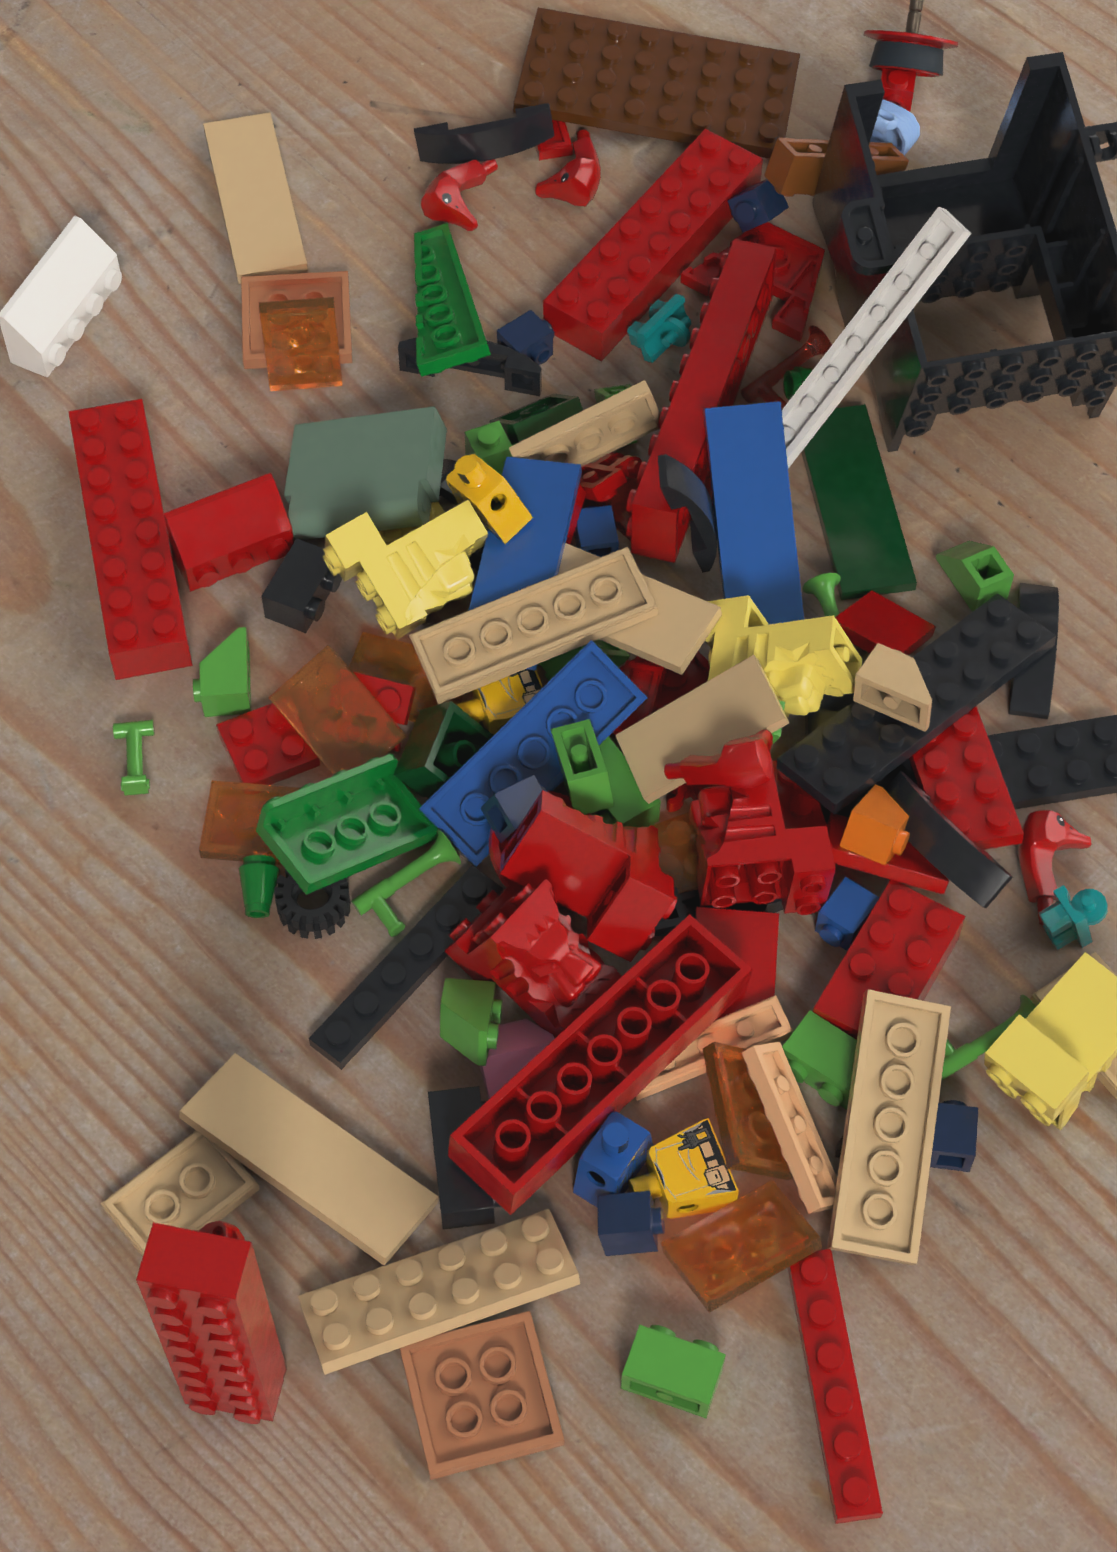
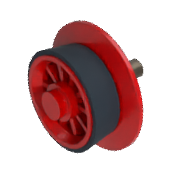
[863,0,958,77]

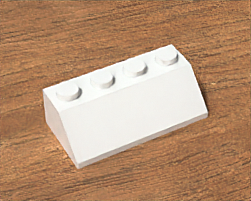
[0,216,122,378]

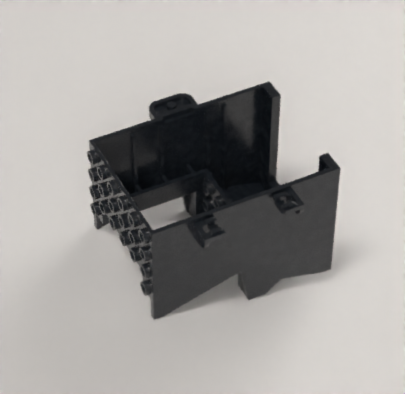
[812,52,1117,452]

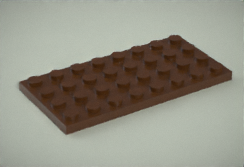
[513,7,800,158]

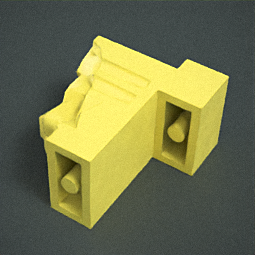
[322,500,488,640]
[705,595,862,717]
[984,952,1117,1131]

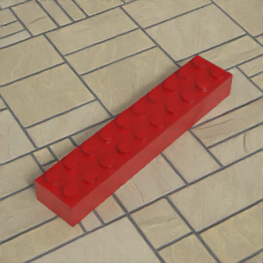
[626,239,776,563]

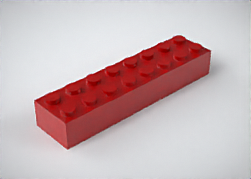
[543,129,763,362]
[68,399,193,680]
[448,914,753,1215]
[136,1222,287,1424]

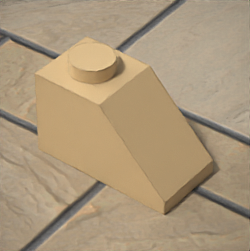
[853,643,932,732]

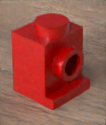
[881,68,916,112]

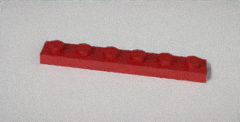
[786,1249,883,1524]

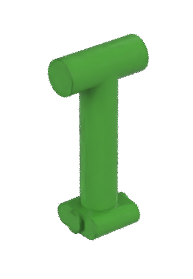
[113,720,155,796]

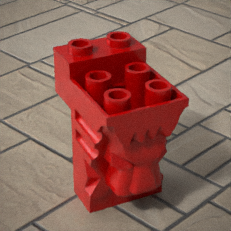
[689,772,836,915]
[500,790,677,962]
[444,879,622,1039]

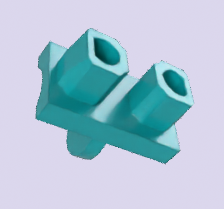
[627,294,692,363]
[1039,885,1108,950]

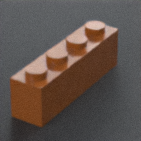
[764,138,909,197]

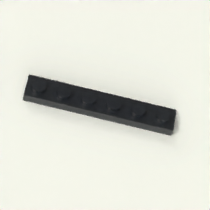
[309,866,503,1070]

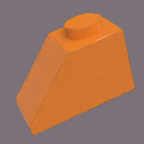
[840,784,910,866]

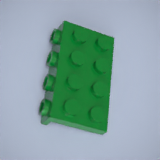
[256,754,438,895]

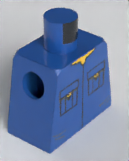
[573,1111,653,1208]

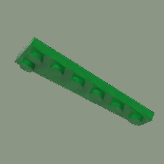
[414,223,491,377]

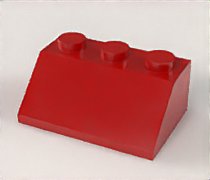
[164,472,294,592]

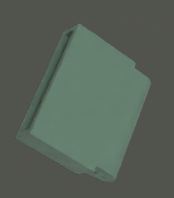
[284,406,447,540]

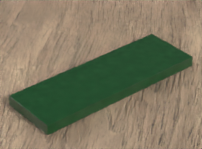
[801,404,917,600]

